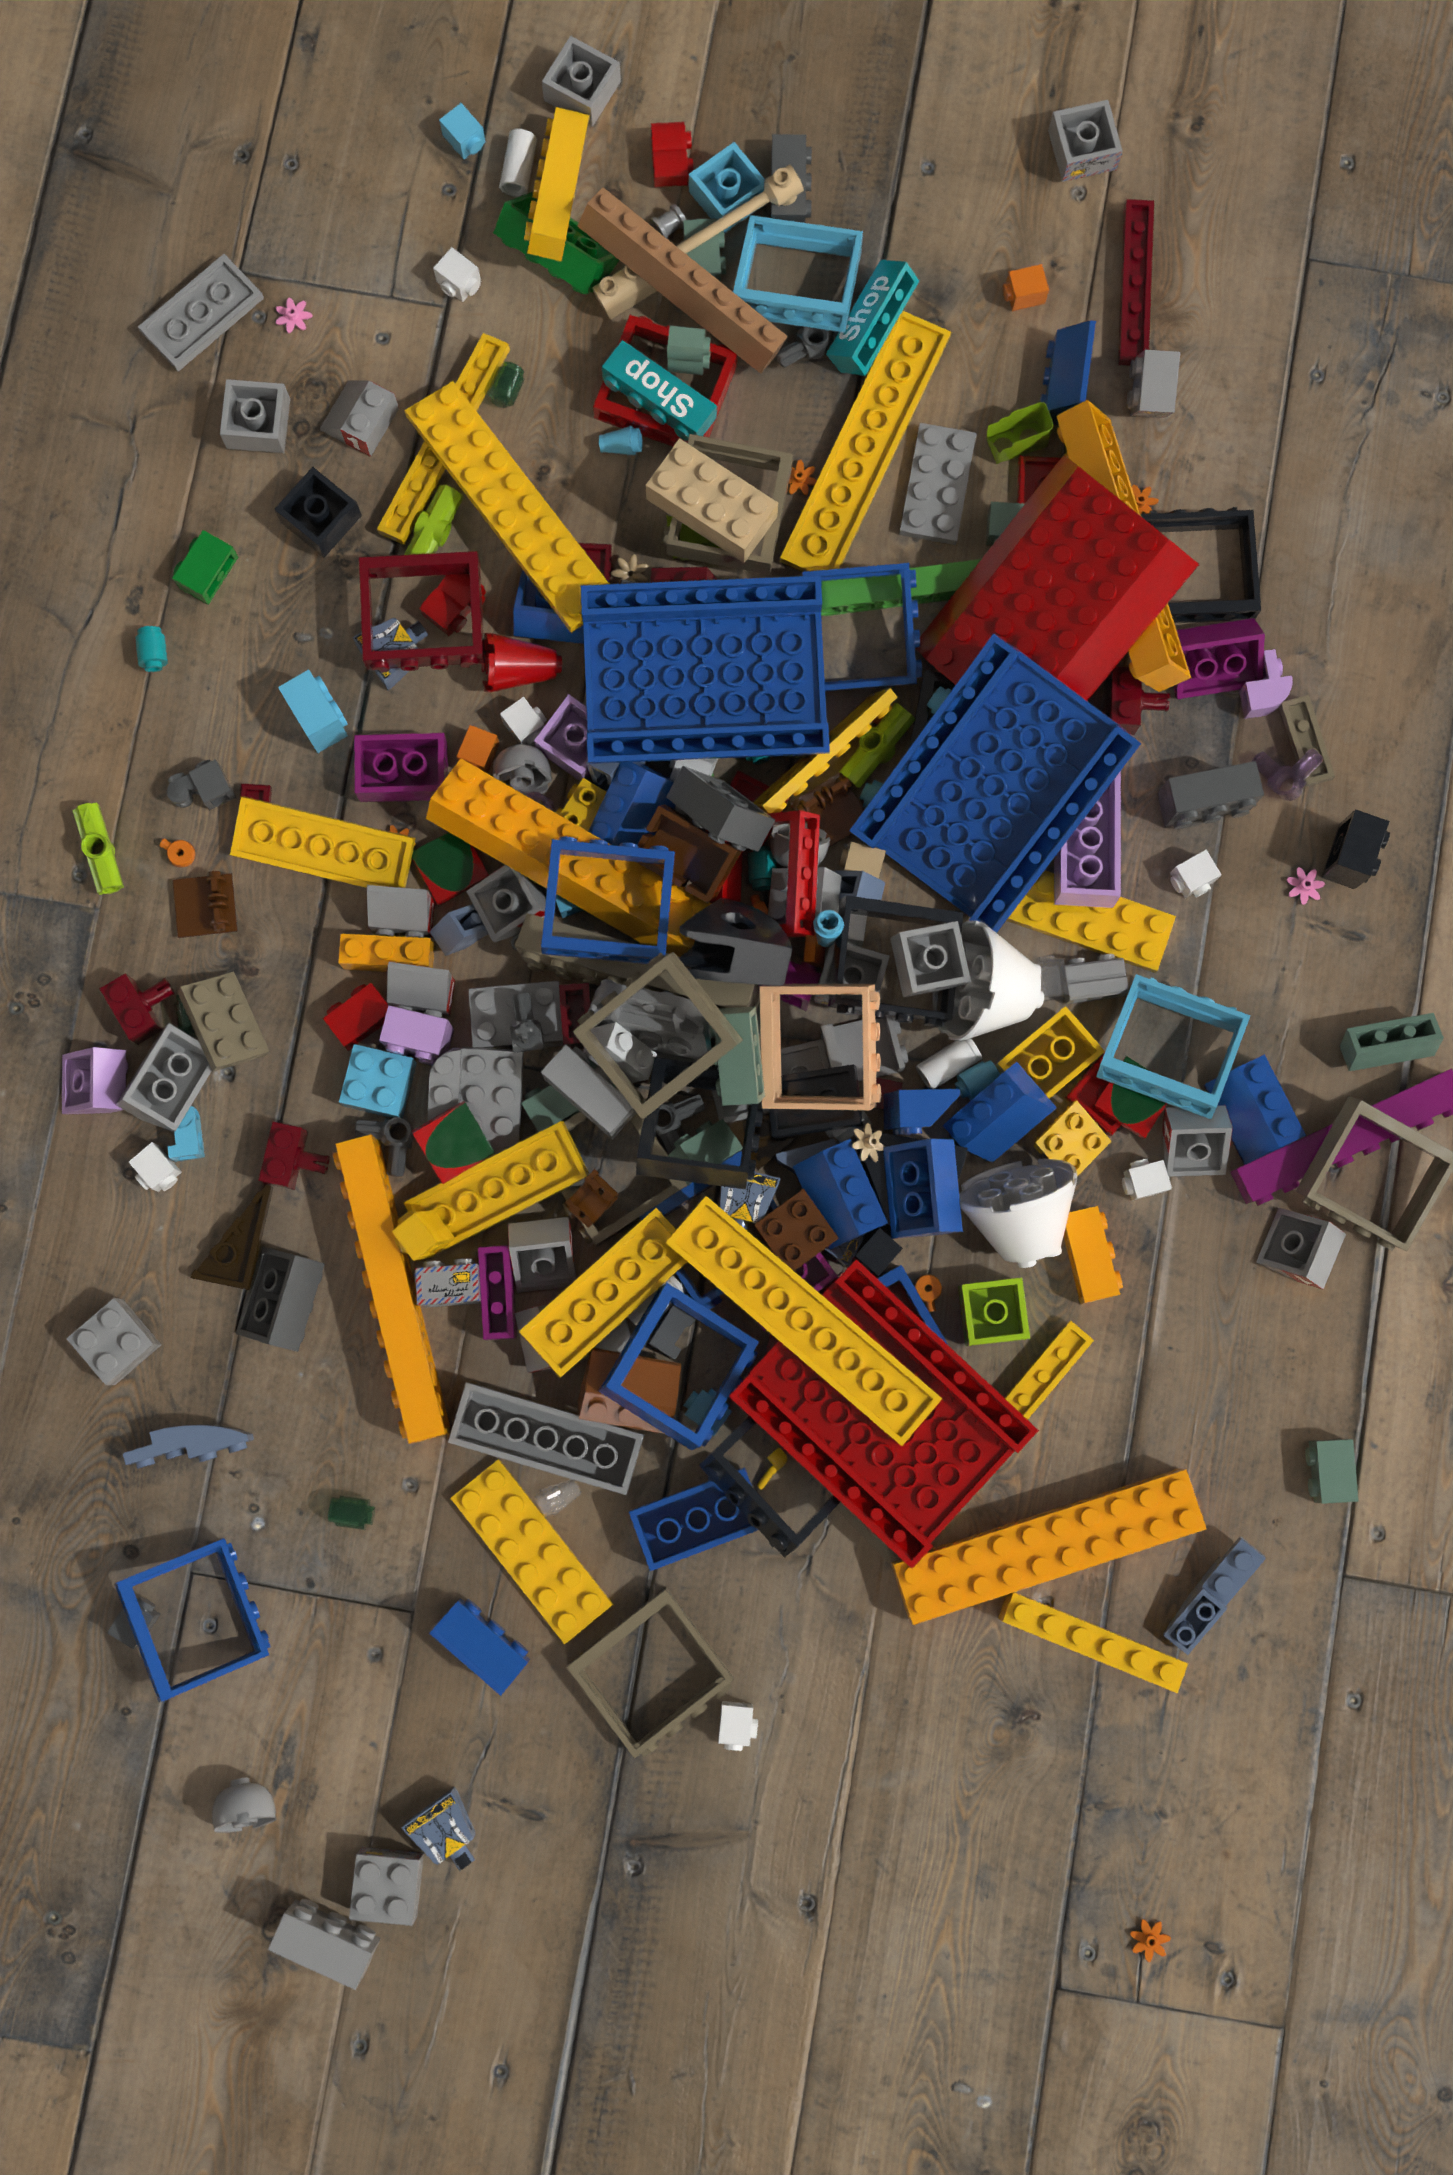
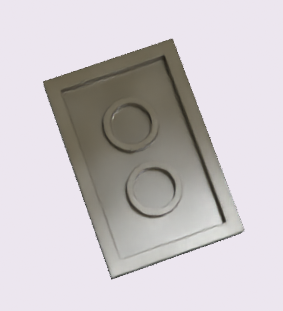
[177,972,270,1072]

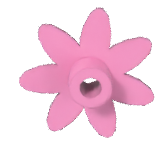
[276,298,312,334]
[1287,867,1325,905]

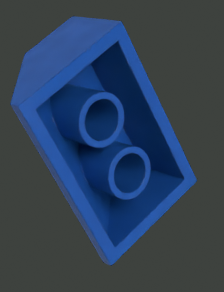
[1040,320,1096,425]
[513,571,609,644]
[588,762,676,846]
[1204,1054,1306,1165]
[943,1062,1057,1163]
[883,1089,960,1135]
[793,1139,888,1250]
[883,1139,963,1239]
[429,1599,530,1696]

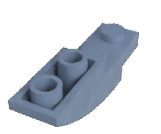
[123,1425,254,1469]
[1163,1536,1266,1655]

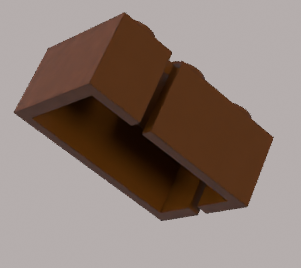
[637,804,742,904]

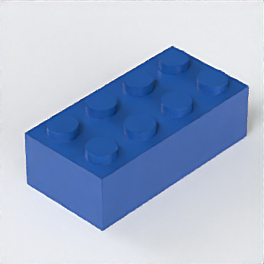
[629,1467,758,1571]

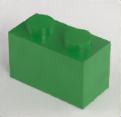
[172,530,239,605]

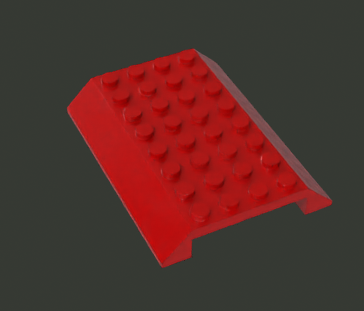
[916,455,1199,701]
[729,1259,1039,1569]

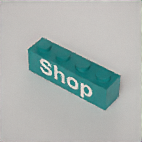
[826,260,920,376]
[602,340,717,441]

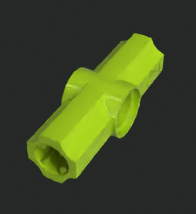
[404,485,463,555]
[839,703,916,788]
[72,802,124,895]

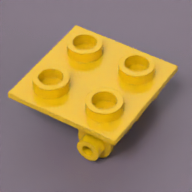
[1033,1100,1111,1176]

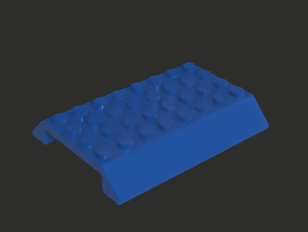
[581,576,830,764]
[849,634,1141,933]

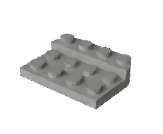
[588,979,711,1063]
[428,1047,524,1165]

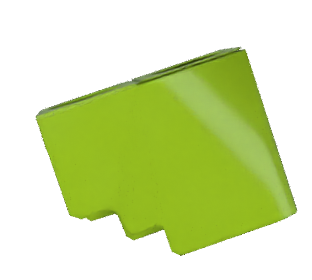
[986,402,1053,464]

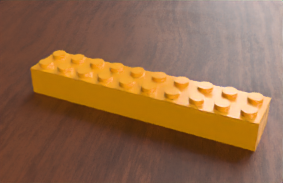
[1056,399,1191,692]
[426,759,712,957]
[333,1134,451,1444]
[891,1468,1207,1625]

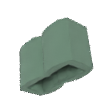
[667,325,711,375]

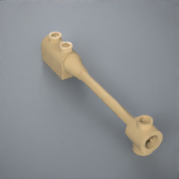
[592,164,804,320]

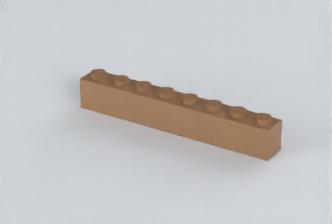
[578,187,788,374]

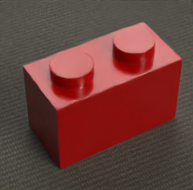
[323,983,388,1051]

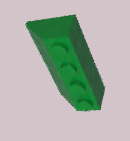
[493,192,620,295]

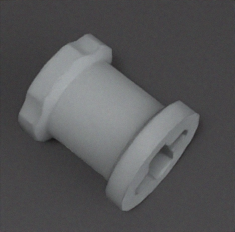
[650,204,686,239]

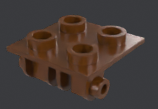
[791,773,865,848]
[173,871,238,938]
[754,1189,839,1271]

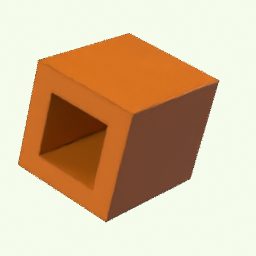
[1003,264,1049,311]
[457,725,500,774]

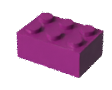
[354,733,448,802]

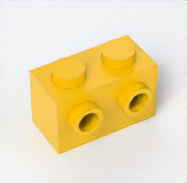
[555,778,606,831]
[392,1209,455,1261]

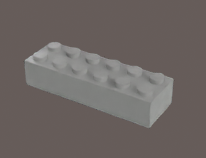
[448,1383,645,1495]

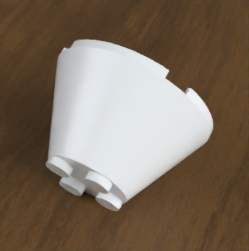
[933,920,1044,1041]
[959,1159,1077,1268]

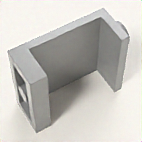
[819,1015,908,1082]

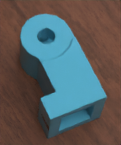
[167,1106,205,1162]

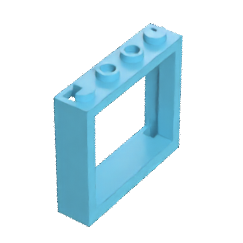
[733,215,863,332]
[1096,974,1251,1119]

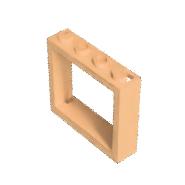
[760,984,881,1110]

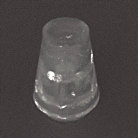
[534,1479,582,1518]

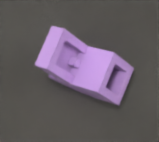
[1239,649,1293,719]

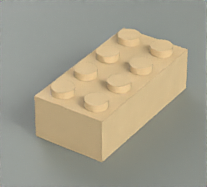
[646,438,778,563]

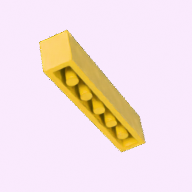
[524,107,589,262]
[998,1592,1188,1693]

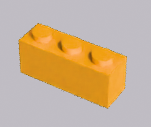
[338,934,435,972]
[1063,1206,1123,1304]

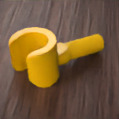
[756,1448,787,1490]

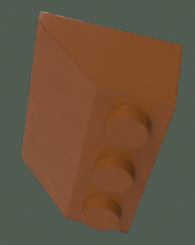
[578,1348,681,1434]

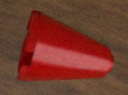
[481,633,562,692]

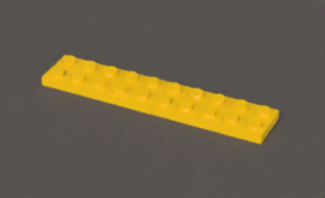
[780,311,951,572]
[405,381,609,633]
[666,1196,942,1446]

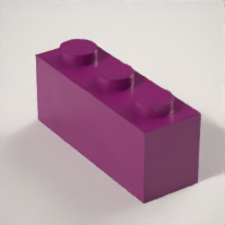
[478,1245,517,1341]

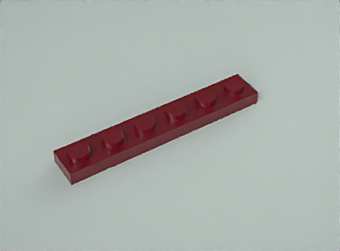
[1118,199,1155,366]

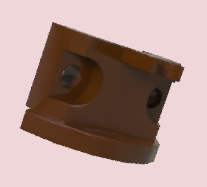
[565,1169,619,1228]

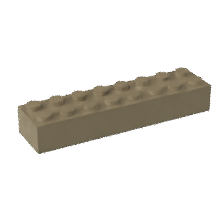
[515,913,760,1010]

